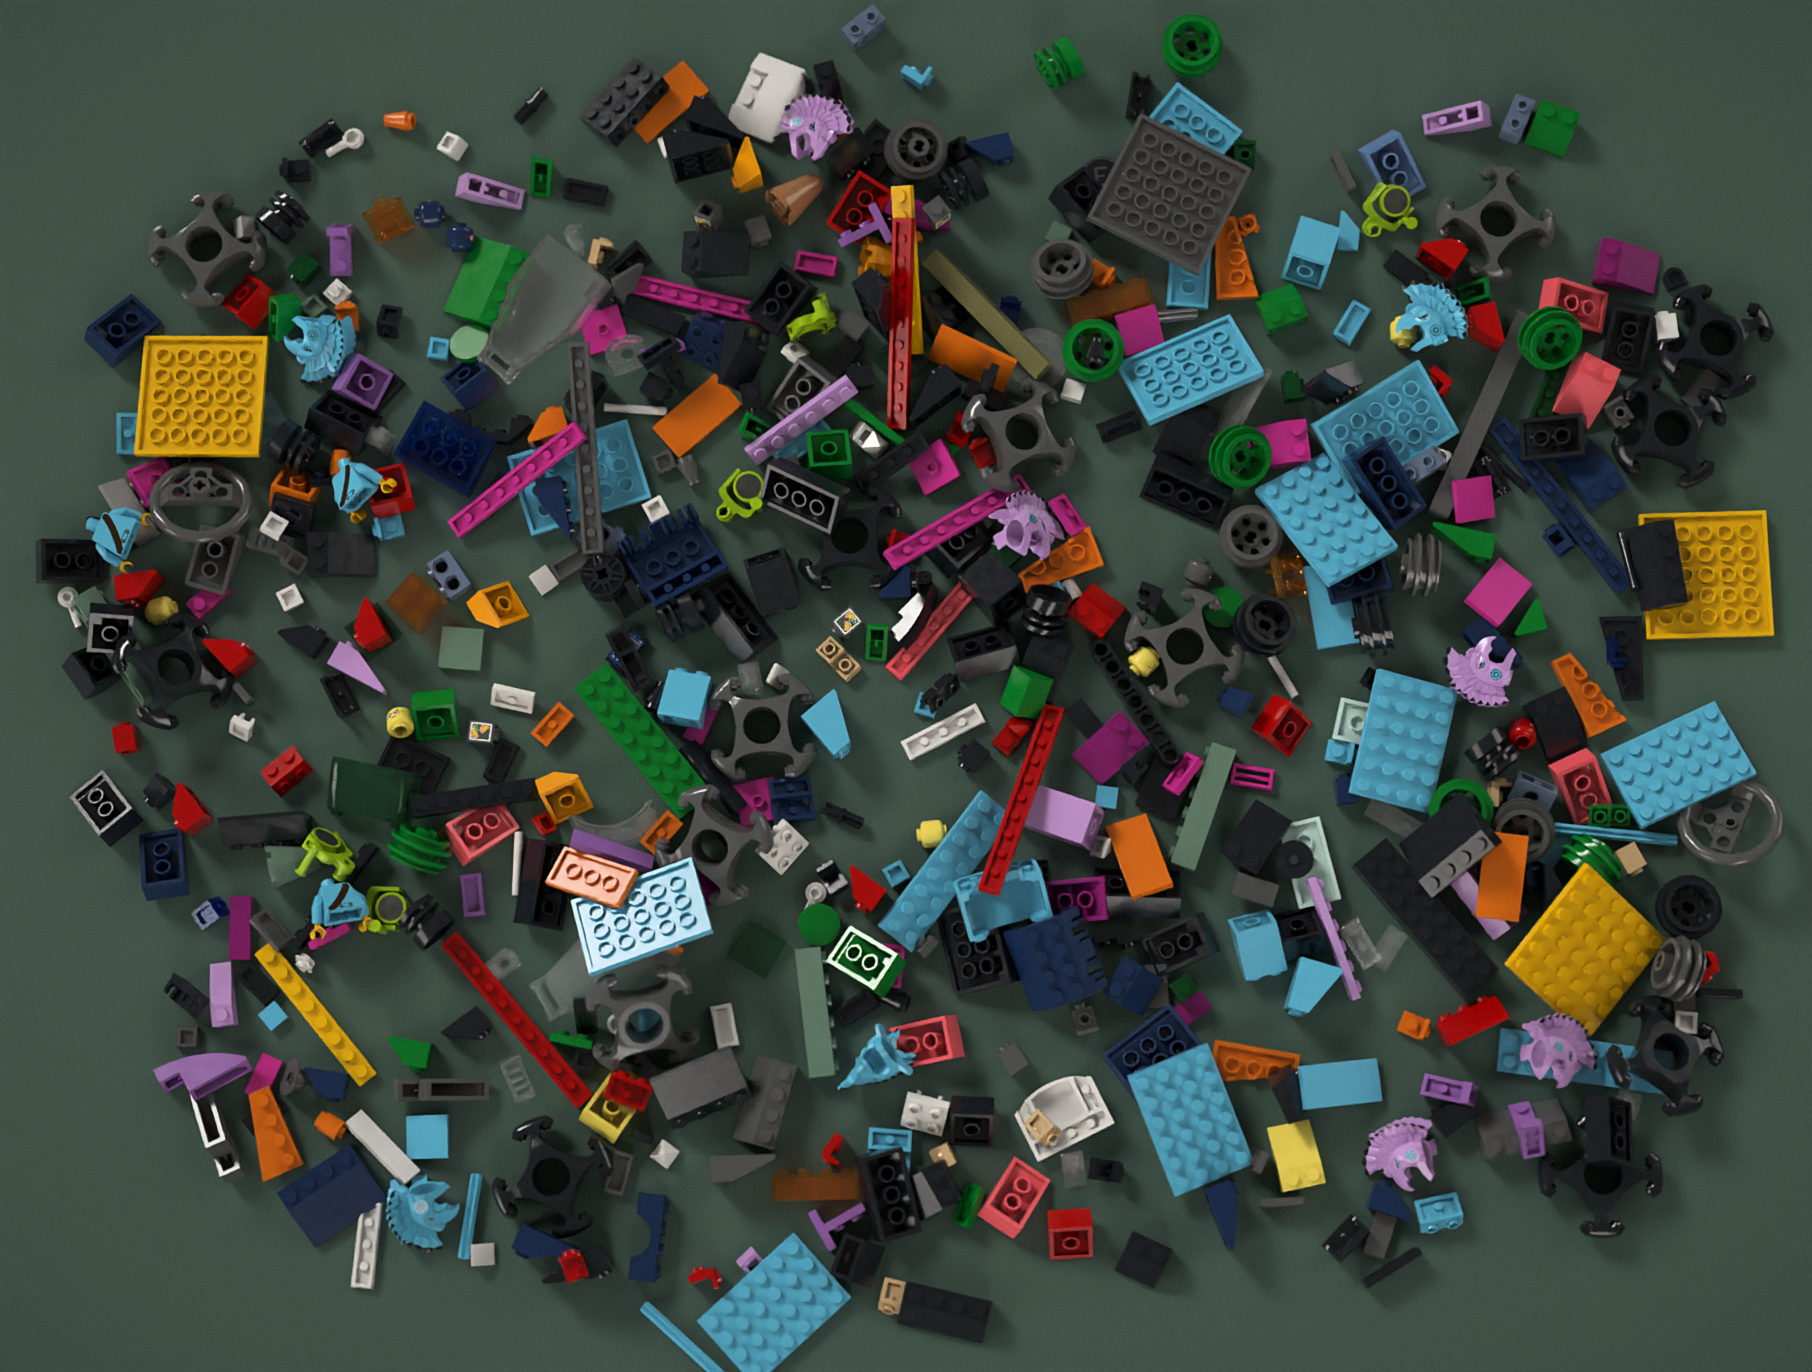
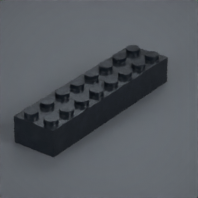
[1351,838,1499,998]

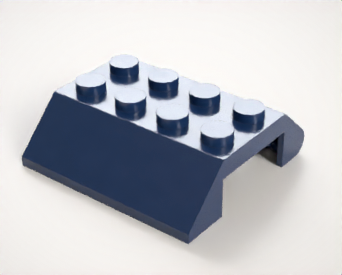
[616,503,729,608]
[1002,905,1109,1011]

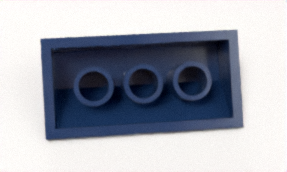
[1341,436,1427,530]

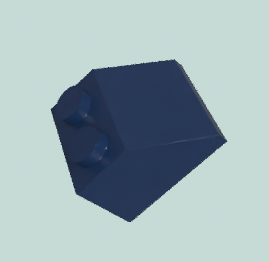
[440,358,499,411]
[1102,956,1164,1016]

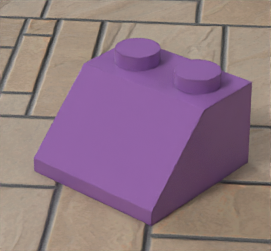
[332,353,394,411]

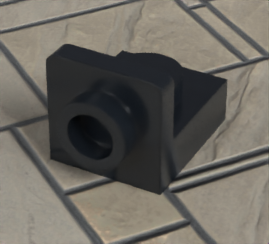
[279,157,311,183]
[376,304,403,339]

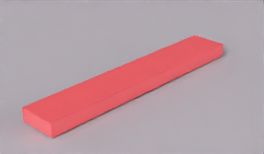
[885,581,972,681]

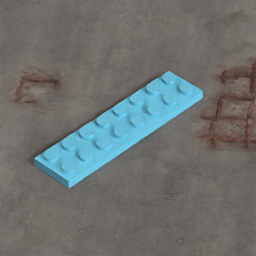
[877,791,1006,952]
[1495,1028,1673,1095]

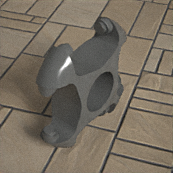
[1436,165,1556,282]
[148,191,267,307]
[961,377,1078,494]
[1124,587,1246,708]
[708,673,817,782]
[655,784,774,906]
[585,964,700,1073]

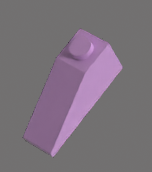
[1422,100,1492,136]
[455,172,525,210]
[327,641,388,696]
[210,961,239,1028]

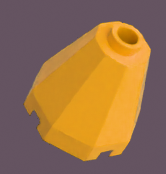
[858,236,892,279]

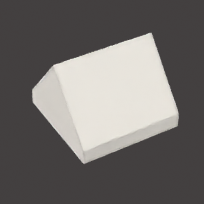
[233,216,256,241]

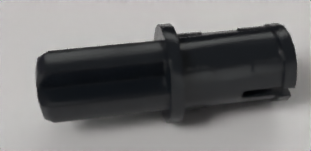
[513,87,549,125]
[822,801,864,829]

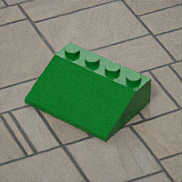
[443,236,533,335]

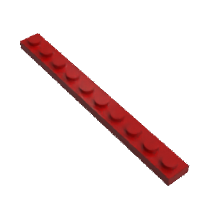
[887,218,915,430]
[978,704,1065,897]
[441,931,594,1109]

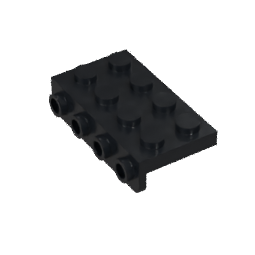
[579,58,670,147]

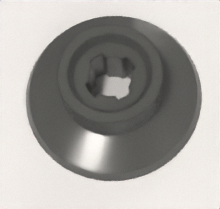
[280,1058,306,1096]

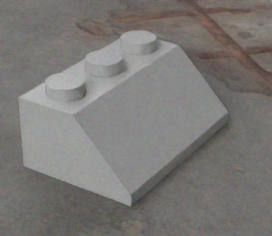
[98,478,161,547]

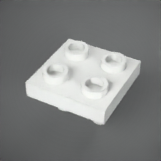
[755,819,809,875]
[900,1090,950,1136]

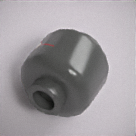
[1183,557,1214,589]

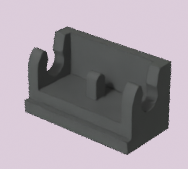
[1231,870,1279,907]

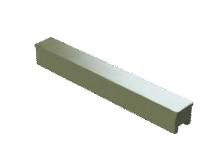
[921,249,1054,380]

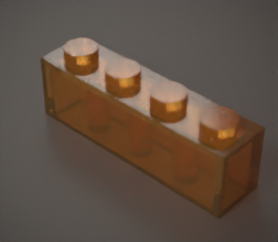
[1065,277,1153,327]
[772,1169,859,1201]

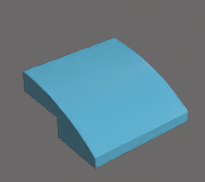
[116,413,138,455]
[406,1115,449,1159]
[868,1127,912,1173]

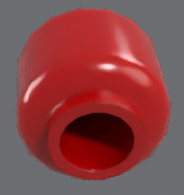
[1508,718,1537,749]

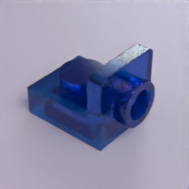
[999,296,1022,326]
[1606,637,1628,669]
[191,896,230,931]

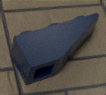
[535,475,575,541]
[1460,616,1524,668]

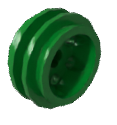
[1161,14,1224,78]
[1517,306,1583,370]
[1062,319,1124,383]
[1208,424,1272,489]
[1429,779,1494,826]
[387,824,453,874]
[1560,833,1623,887]

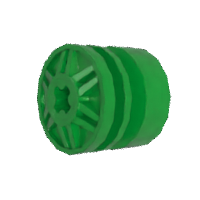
[1033,36,1085,91]

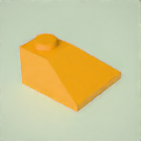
[731,136,764,194]
[466,580,530,628]
[535,772,594,825]

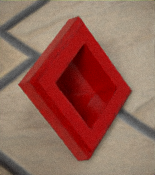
[532,812,558,837]

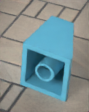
[1281,216,1341,290]
[657,668,713,729]
[801,689,851,760]
[1228,909,1288,981]
[1283,957,1343,1017]

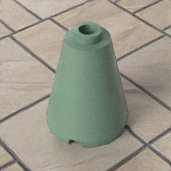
[264,846,323,888]

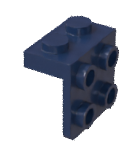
[680,311,729,370]

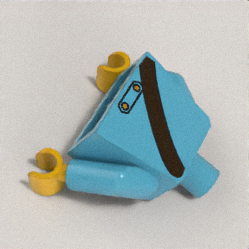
[332,458,397,523]
[85,507,151,574]
[310,878,373,940]

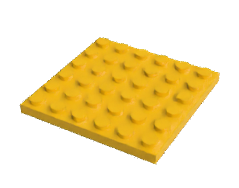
[134,336,269,457]
[1638,510,1774,640]
[1504,863,1666,1037]

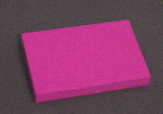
[1464,558,1532,628]

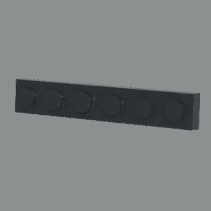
[409,778,540,819]
[291,842,380,951]

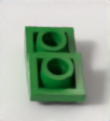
[1588,804,1631,827]

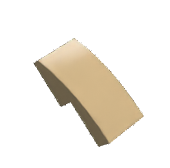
[816,636,862,682]

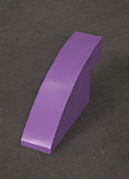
[153,1053,253,1101]

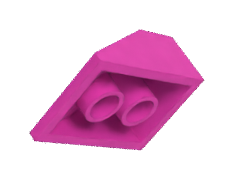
[1247,419,1311,469]

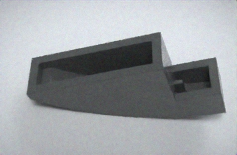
[393,1079,489,1102]
[190,1092,246,1184]

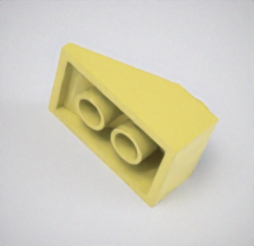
[578,1071,652,1144]
[1267,1119,1326,1192]

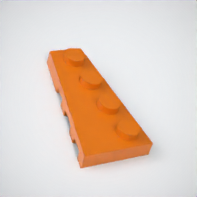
[1215,216,1259,300]
[1018,526,1104,594]
[1550,653,1627,738]
[1212,1039,1300,1081]
[249,1085,304,1182]

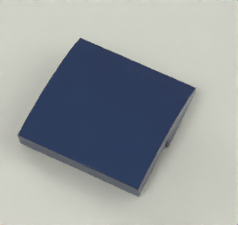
[767,775,816,825]

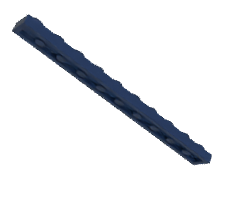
[1487,416,1630,595]

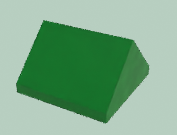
[1000,664,1054,719]

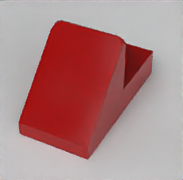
[991,715,1034,757]

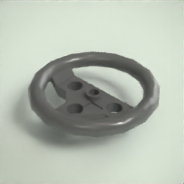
[148,460,254,544]
[1677,779,1785,867]

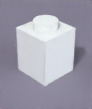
[1652,311,1679,345]

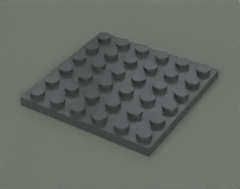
[1086,113,1252,276]

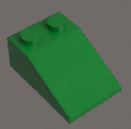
[826,926,907,999]

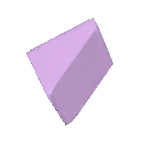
[736,1246,764,1274]

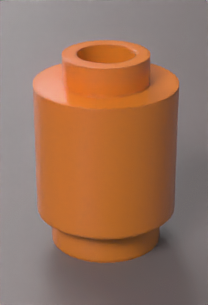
[330,450,352,477]
[314,1111,347,1141]

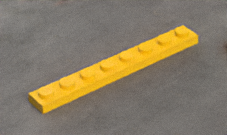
[891,185,924,354]
[254,943,378,1087]

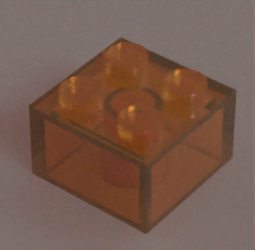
[385,571,448,633]

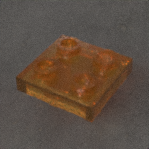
[362,195,415,244]
[1264,555,1308,599]

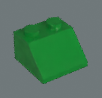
[1524,99,1581,158]
[1253,283,1308,336]
[806,429,852,479]
[411,689,460,741]

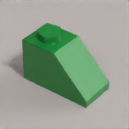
[268,293,303,342]
[388,1036,434,1073]

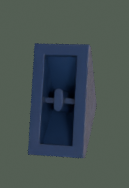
[878,564,911,601]

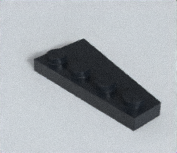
[1599,616,1644,701]

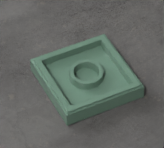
[438,626,485,672]

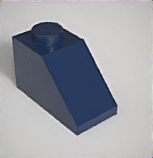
[968,132,1014,167]
[1217,686,1254,719]
[304,1067,350,1103]
[1366,1180,1411,1221]

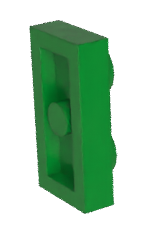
[549,1029,595,1050]
[952,1182,987,1230]

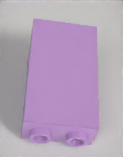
[1024,785,1105,851]

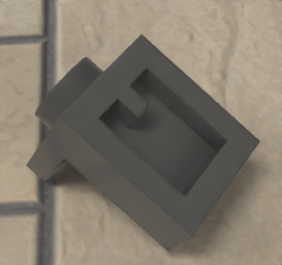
[913,934,939,958]
[1246,1145,1270,1174]

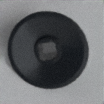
[1275,840,1314,879]

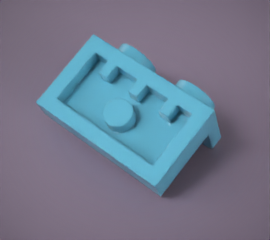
[1414,1192,1463,1233]

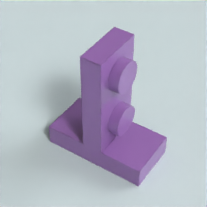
[838,202,892,248]
[326,223,355,276]
[1420,1073,1479,1108]
[1508,1101,1545,1159]
[808,1203,866,1251]

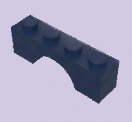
[628,1192,670,1283]

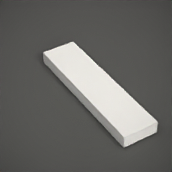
[901,703,986,761]
[345,1110,420,1185]
[351,1203,383,1289]

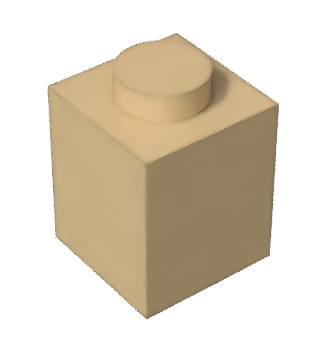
[1613,842,1647,877]

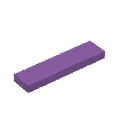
[569,828,654,873]

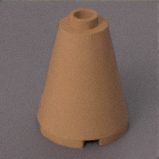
[765,173,823,226]

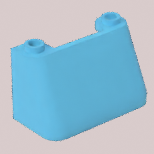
[953,858,1053,942]

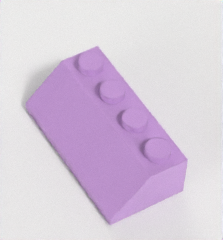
[1451,861,1530,940]

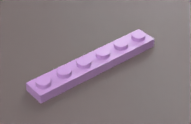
[744,375,858,465]
[1305,876,1362,1000]

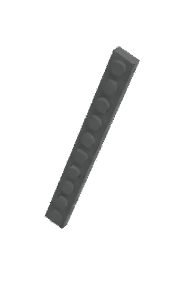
[567,341,605,555]

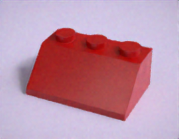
[826,170,891,246]
[1434,994,1510,1047]

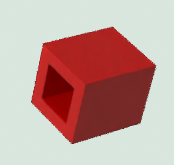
[111,722,141,755]

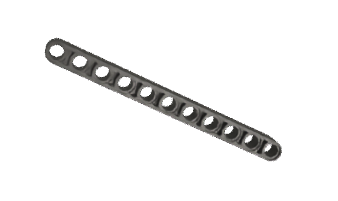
[1427,310,1530,521]

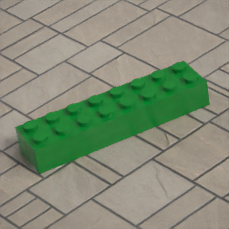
[573,662,706,822]

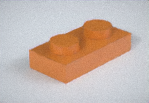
[531,702,575,748]
[639,810,684,856]

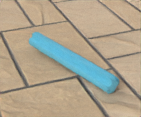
[458,1173,483,1259]

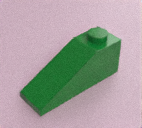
[1430,522,1496,564]

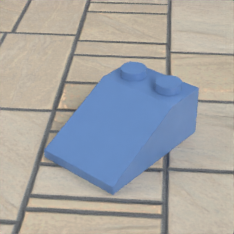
[1357,130,1426,196]

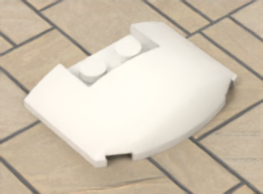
[728,53,806,143]
[1015,1076,1115,1162]

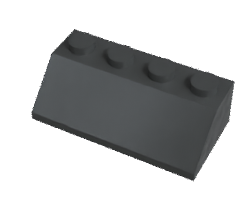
[733,1055,798,1150]
[1473,1098,1572,1159]

